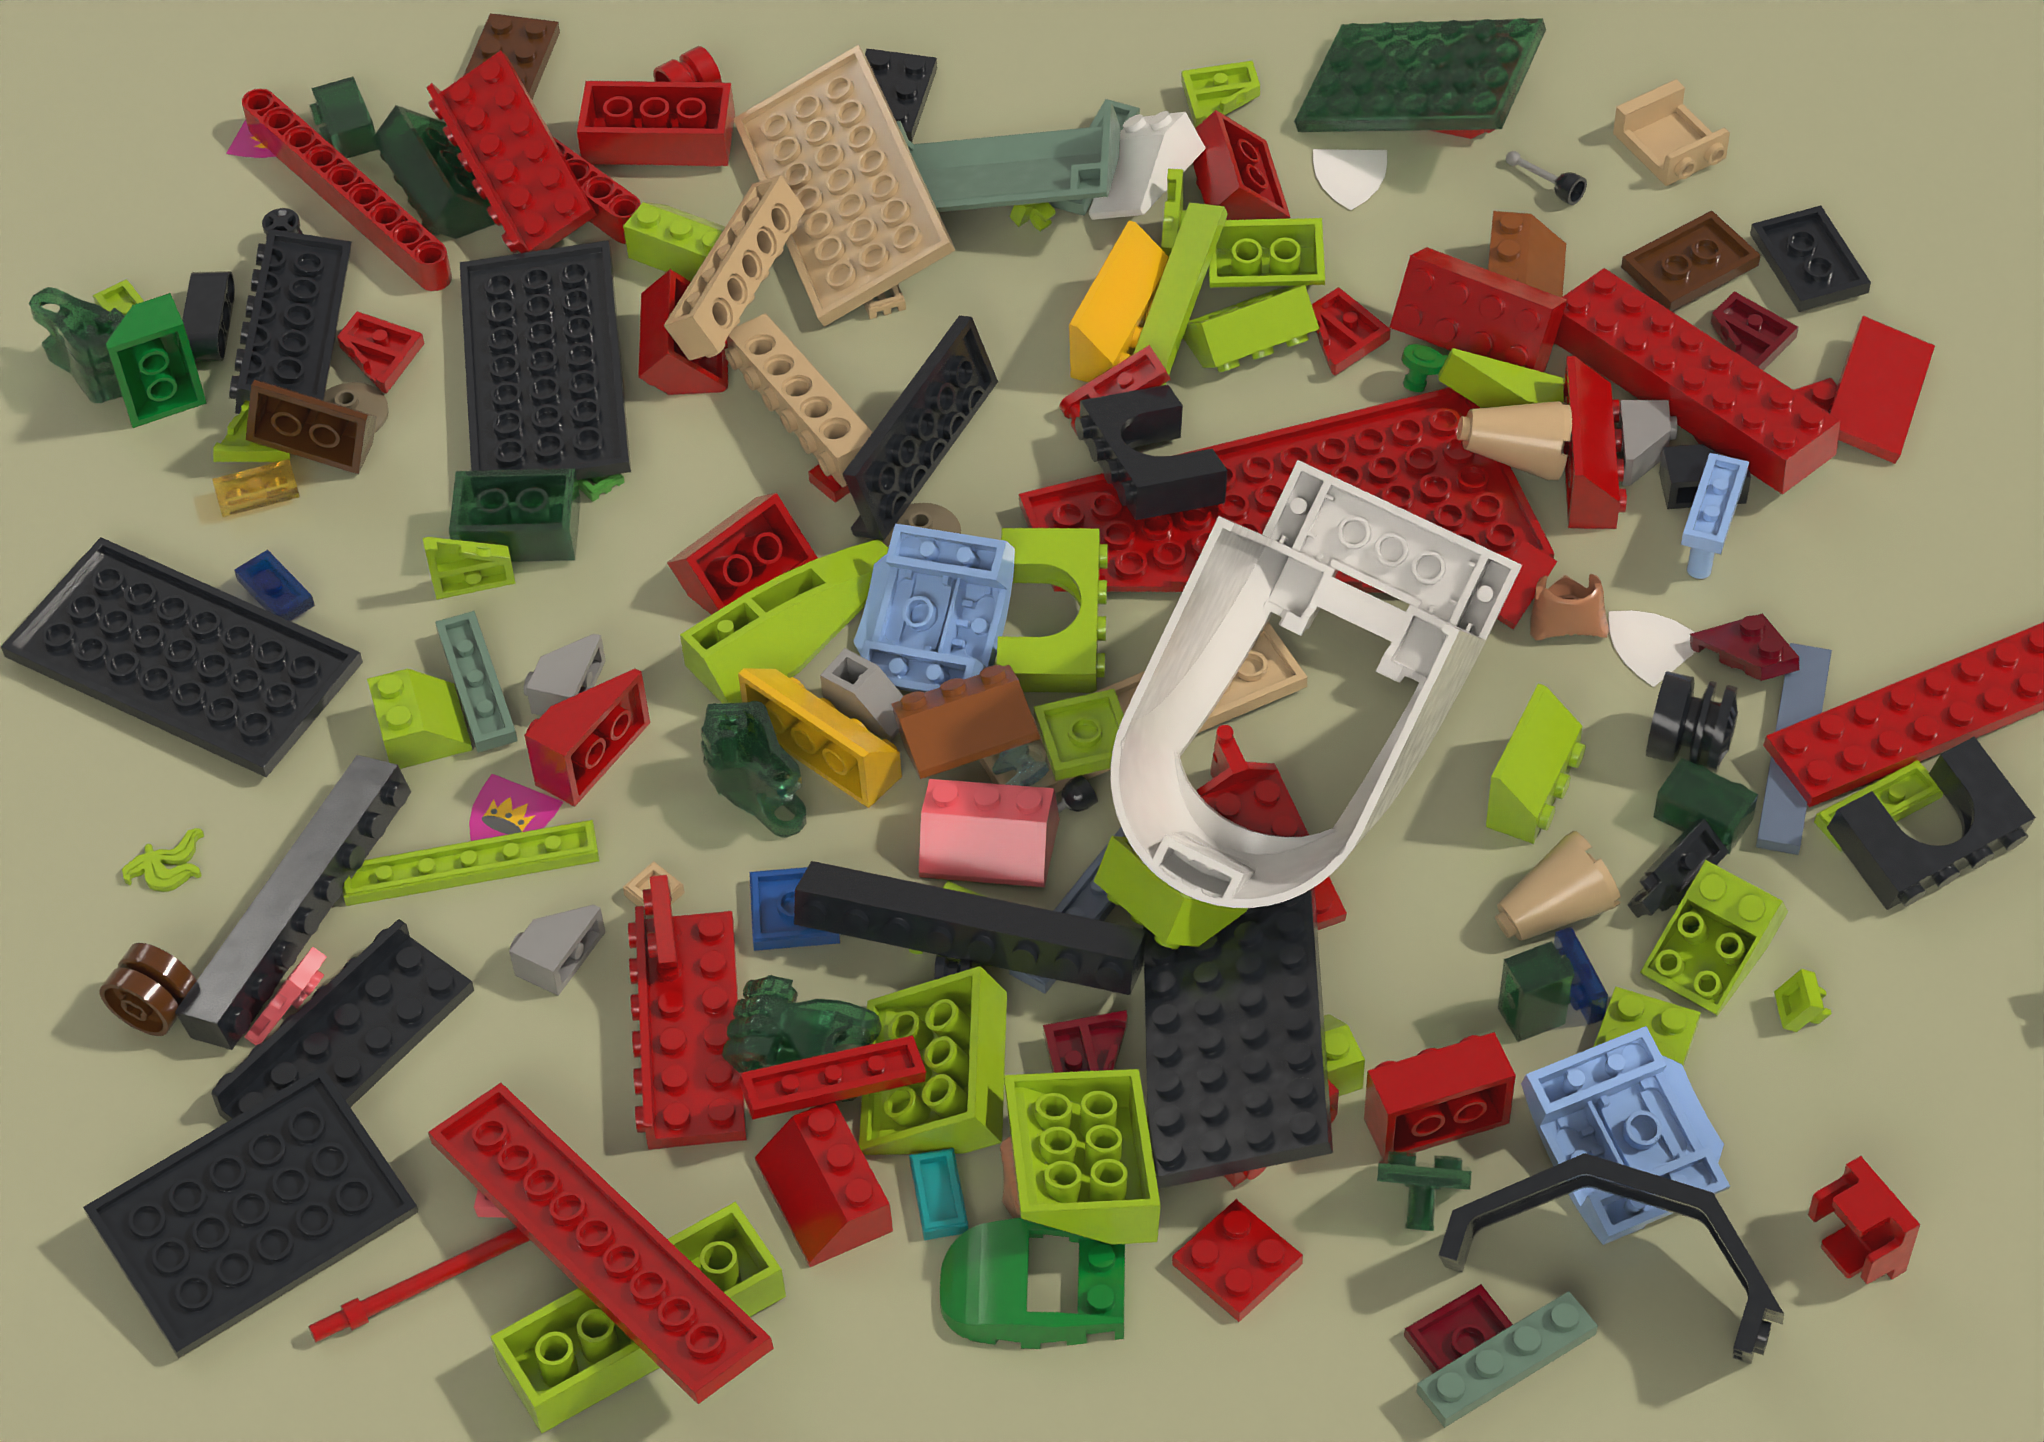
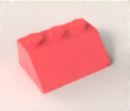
[919,779,1060,887]

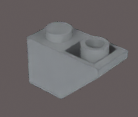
[820,648,903,742]

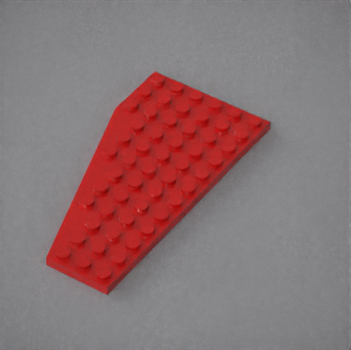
[1019,387,1555,593]

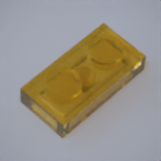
[212,459,300,517]

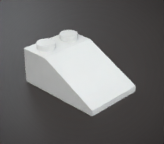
[1089,111,1206,220]

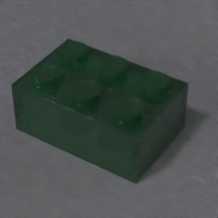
[449,469,581,562]

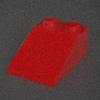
[524,668,651,807]

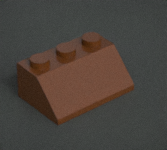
[1488,211,1566,297]
[891,665,1040,779]

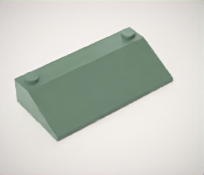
[896,101,1121,212]

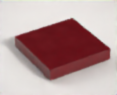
[1404,1284,1513,1373]

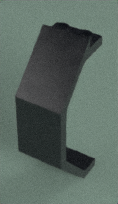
[1439,1153,1784,1364]

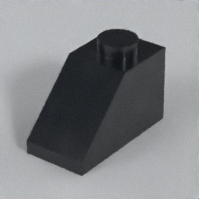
[1659,444,1751,509]

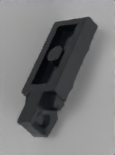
[1627,818,1729,918]

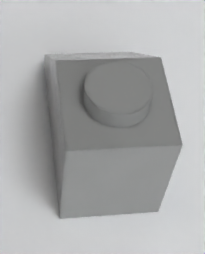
[1617,400,1677,486]
[524,634,606,716]
[509,905,605,996]

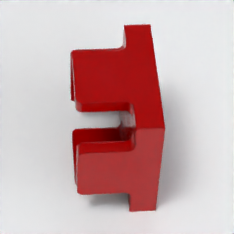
[1808,1156,1921,1284]

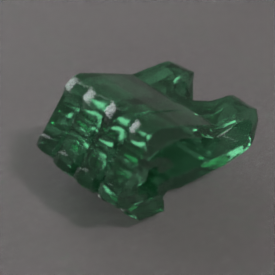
[29,287,125,403]
[701,701,807,838]
[722,975,882,1102]

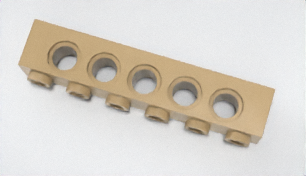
[664,175,806,361]
[725,313,873,487]

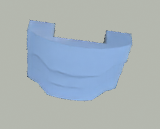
[853,523,1015,692]
[1521,1026,1730,1245]

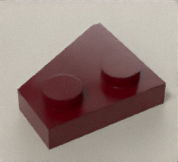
[1710,291,1799,370]
[1690,613,1799,681]
[1043,1010,1128,1073]

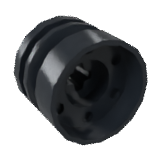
[1646,671,1739,773]

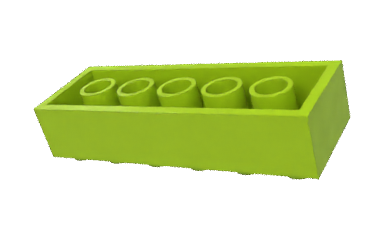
[490,1201,786,1434]

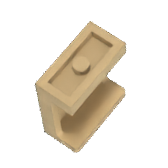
[1613,79,1730,186]

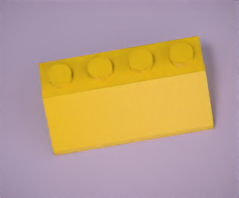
[1069,220,1169,383]
[738,668,902,808]

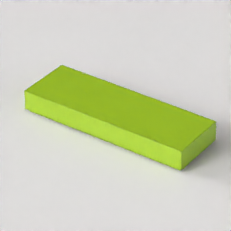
[1814,760,1943,852]

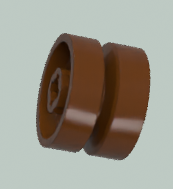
[99,943,197,1036]

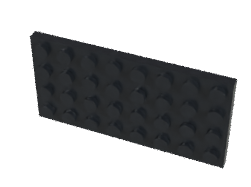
[460,240,631,495]
[1,537,363,778]
[1143,887,1333,1189]

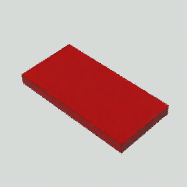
[1828,316,1935,464]

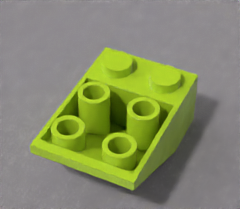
[1640,860,1788,1016]

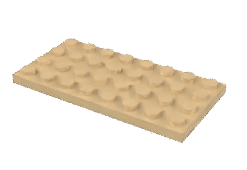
[733,45,956,327]

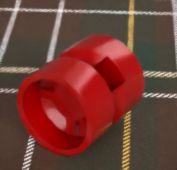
[653,46,722,82]

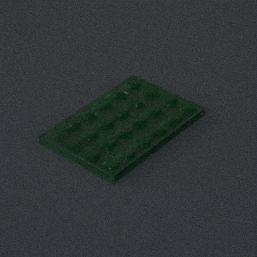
[1294,18,1546,132]

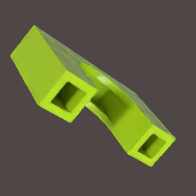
[997,528,1108,693]

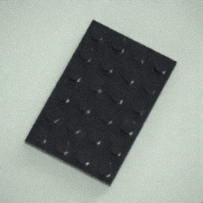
[83,1066,418,1358]

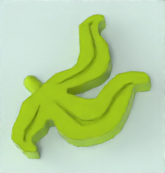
[122,828,204,892]

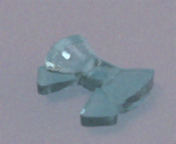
[992,744,1049,786]

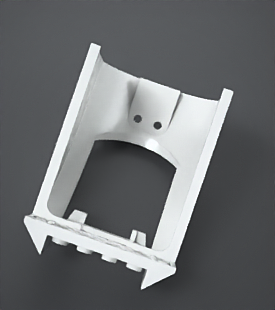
[1111,460,1522,908]

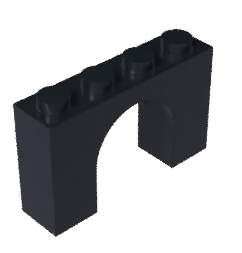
[1075,385,1228,520]
[1827,736,2036,910]

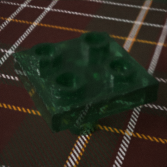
[1377,1151,1472,1231]

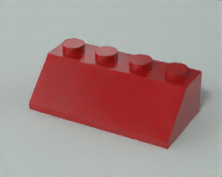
[1563,356,1627,529]

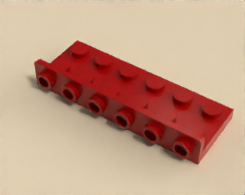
[426,50,597,254]
[628,906,747,1150]

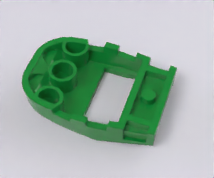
[940,1218,1125,1349]

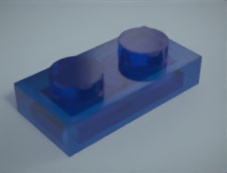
[234,549,315,621]
[1549,927,1608,1025]

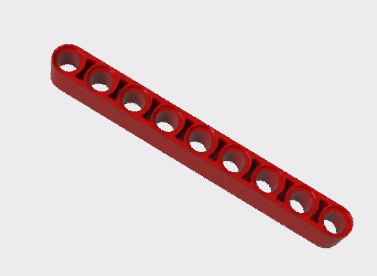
[242,88,452,291]

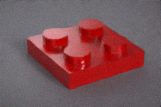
[1172,1199,1303,1322]

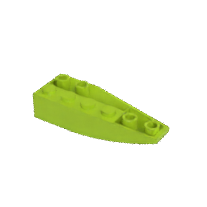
[680,539,888,714]

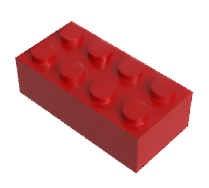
[577,81,735,166]
[1389,247,1567,372]

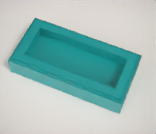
[909,1148,969,1241]

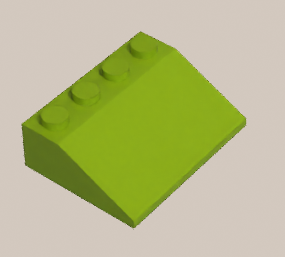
[859,966,1007,1155]
[1004,1069,1161,1245]

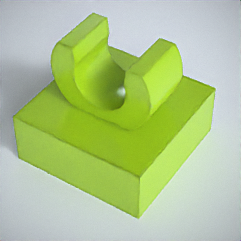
[1009,202,1056,232]
[1774,969,1832,1032]

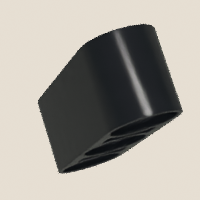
[182,271,235,361]

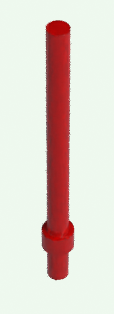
[308,1227,530,1343]

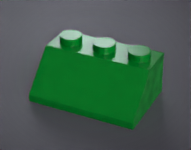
[106,293,207,428]

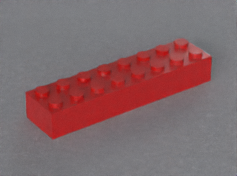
[1554,268,1841,495]

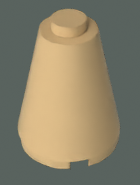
[1457,401,1572,481]
[1495,831,1621,941]

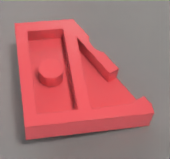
[244,947,327,1046]

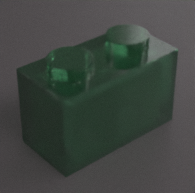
[309,76,379,159]
[1653,758,1758,854]
[1498,941,1575,1042]

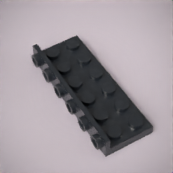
[229,229,352,414]
[842,315,998,541]
[211,919,474,1122]

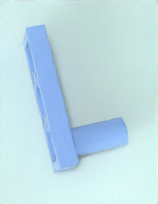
[1681,453,1749,579]

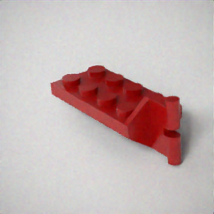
[1196,725,1347,930]

